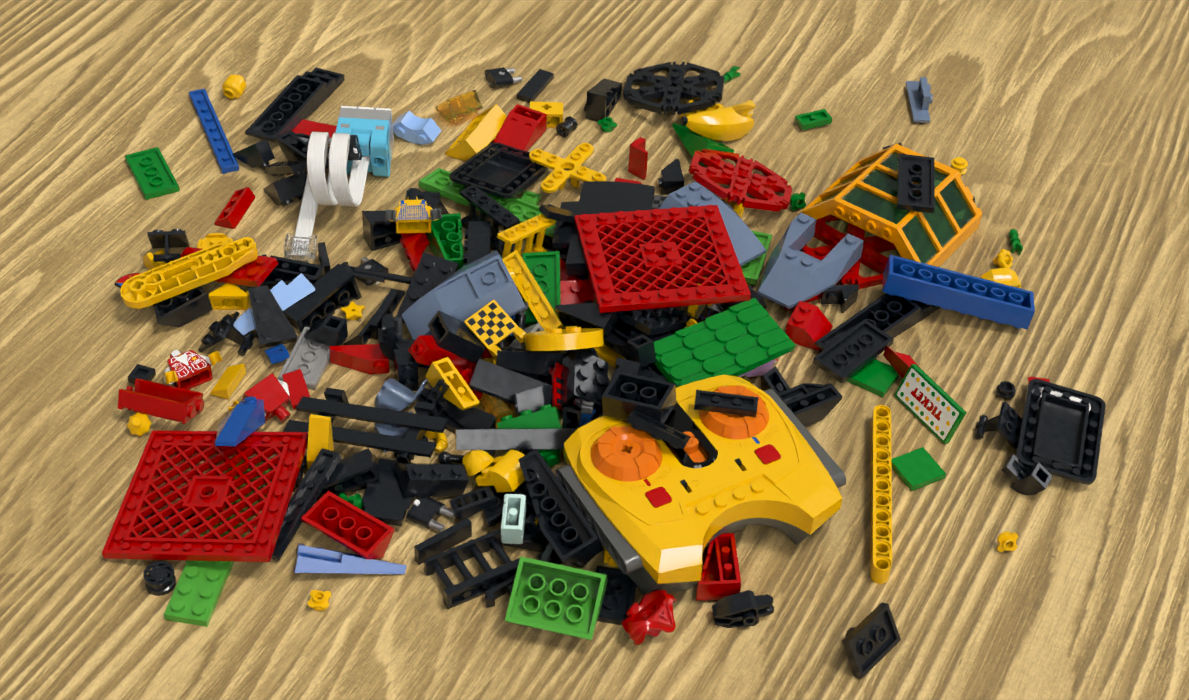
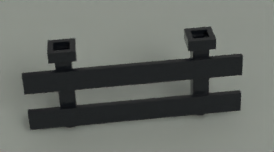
[283,388,449,463]

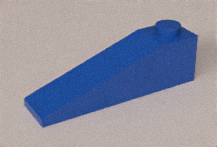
[215,396,265,446]

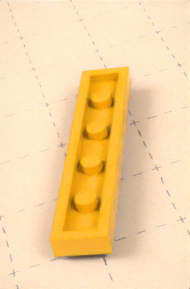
[502,250,564,330]

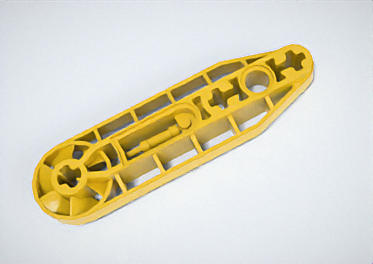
[120,237,258,309]

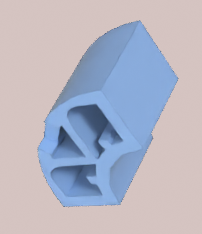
[393,111,442,145]

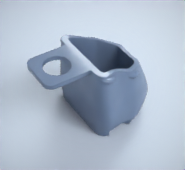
[374,378,428,411]

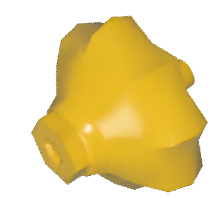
[993,249,1013,268]
[126,412,152,437]

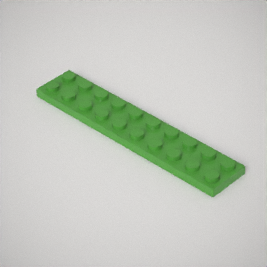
[418,168,557,240]
[164,455,271,627]

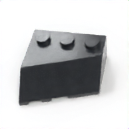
[153,286,213,327]

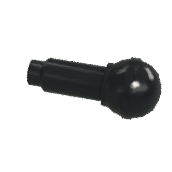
[438,451,465,463]

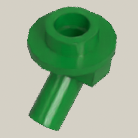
[338,493,364,510]

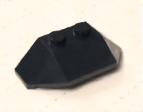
[276,131,330,174]
[777,383,843,427]

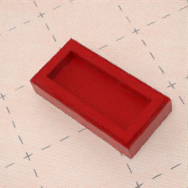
[282,369,311,410]

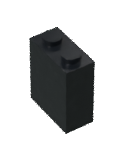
[428,311,486,363]

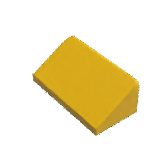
[210,364,246,399]

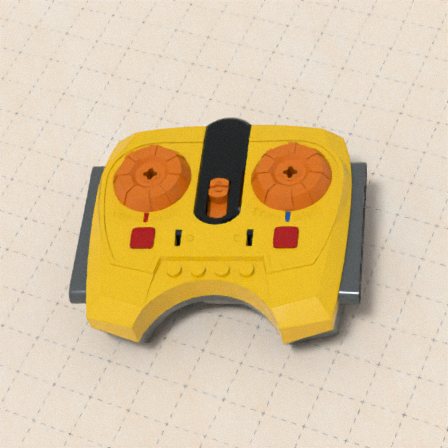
[555,375,846,596]

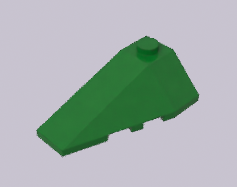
[672,123,734,167]

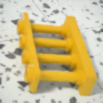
[497,214,556,259]

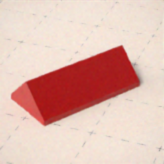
[301,491,394,559]

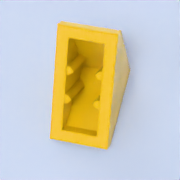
[209,283,249,310]

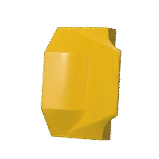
[981,268,1021,289]

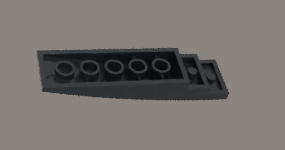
[245,68,345,142]
[815,293,941,350]

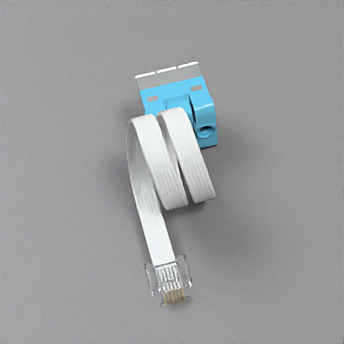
[283,106,394,263]

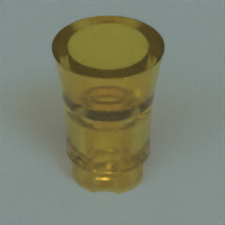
[481,394,517,428]

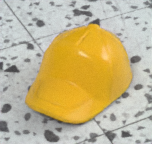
[462,450,494,476]

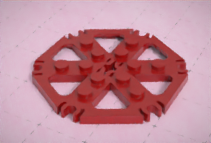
[688,149,792,212]
[802,214,908,289]

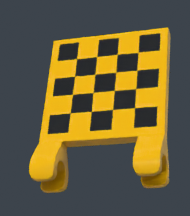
[464,300,526,360]

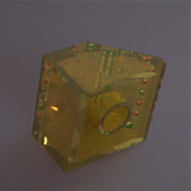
[435,90,483,123]

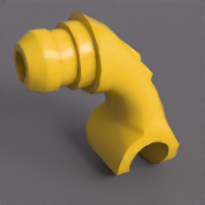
[425,431,448,453]

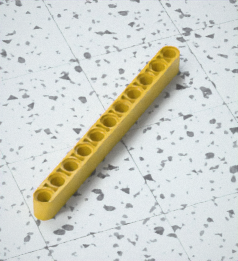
[870,405,892,584]

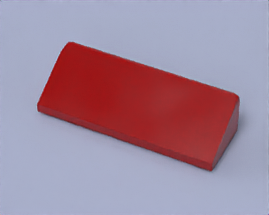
[214,187,255,229]

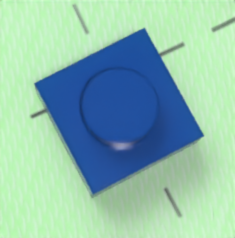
[264,343,290,364]

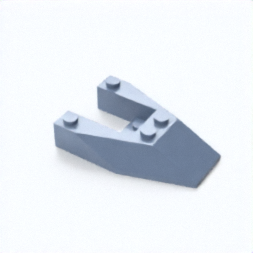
[758,213,864,309]

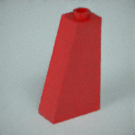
[408,335,471,369]

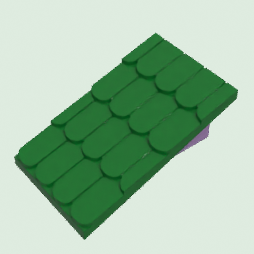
[653,298,796,388]

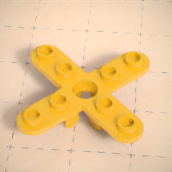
[529,143,606,193]

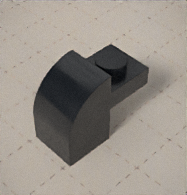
[1001,454,1053,495]

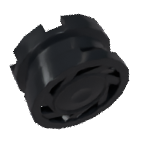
[143,561,176,596]

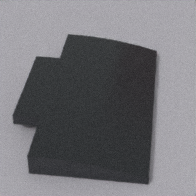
[552,181,655,276]

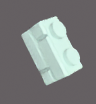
[501,494,526,544]

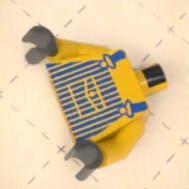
[385,195,442,233]

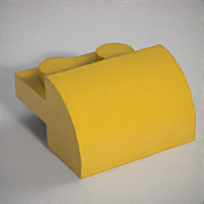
[475,450,525,492]

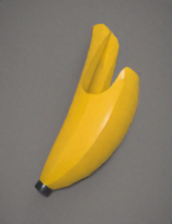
[680,100,756,141]

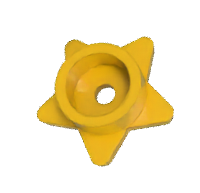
[341,301,365,320]

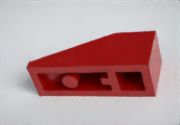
[329,344,389,374]

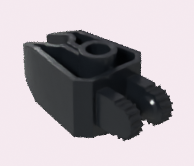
[712,590,774,628]

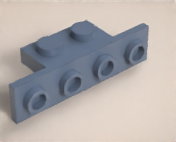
[905,77,933,123]

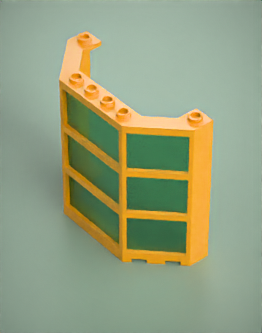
[797,144,982,267]

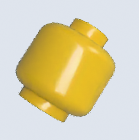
[222,74,247,99]

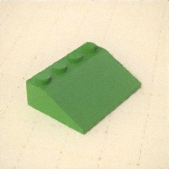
[505,556,608,641]

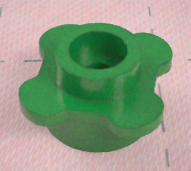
[598,117,617,132]
[789,192,806,211]

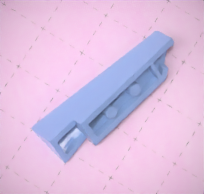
[233,273,315,336]

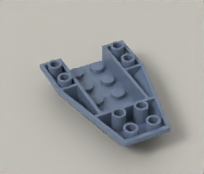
[402,250,526,340]

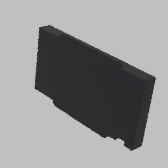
[362,459,413,526]

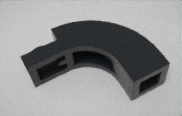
[378,313,427,367]

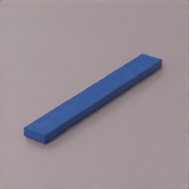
[189,89,239,174]

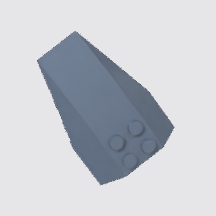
[659,181,766,266]

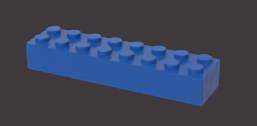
[883,255,1035,329]

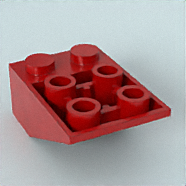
[494,104,547,153]

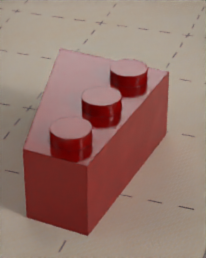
[696,533,741,601]

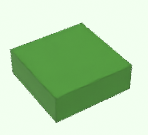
[520,190,541,205]

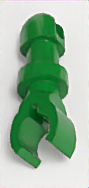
[724,66,741,85]
[1008,229,1023,255]

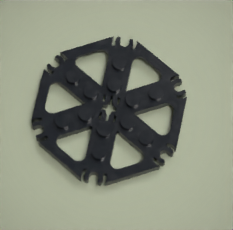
[623,62,725,115]

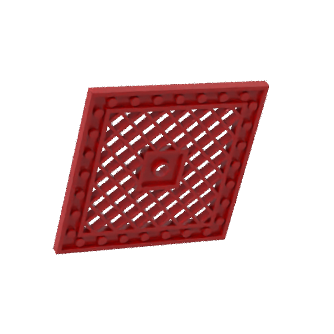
[574,205,751,313]
[102,430,308,562]

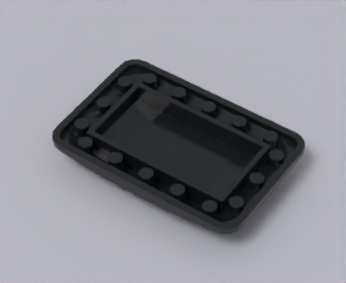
[449,142,549,199]
[1016,379,1106,485]

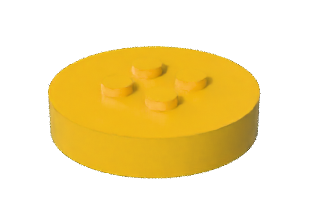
[525,326,604,351]

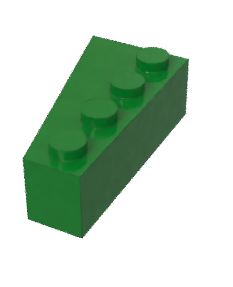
[426,213,464,271]

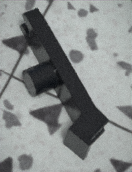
[484,574,516,608]

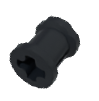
[556,116,578,138]

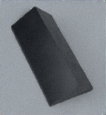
[469,359,552,405]

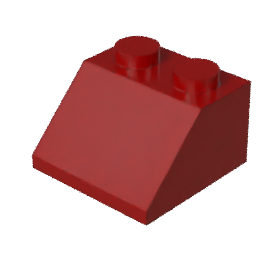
[785,301,833,352]

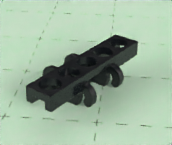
[425,379,450,418]

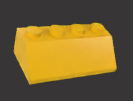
[445,104,507,161]

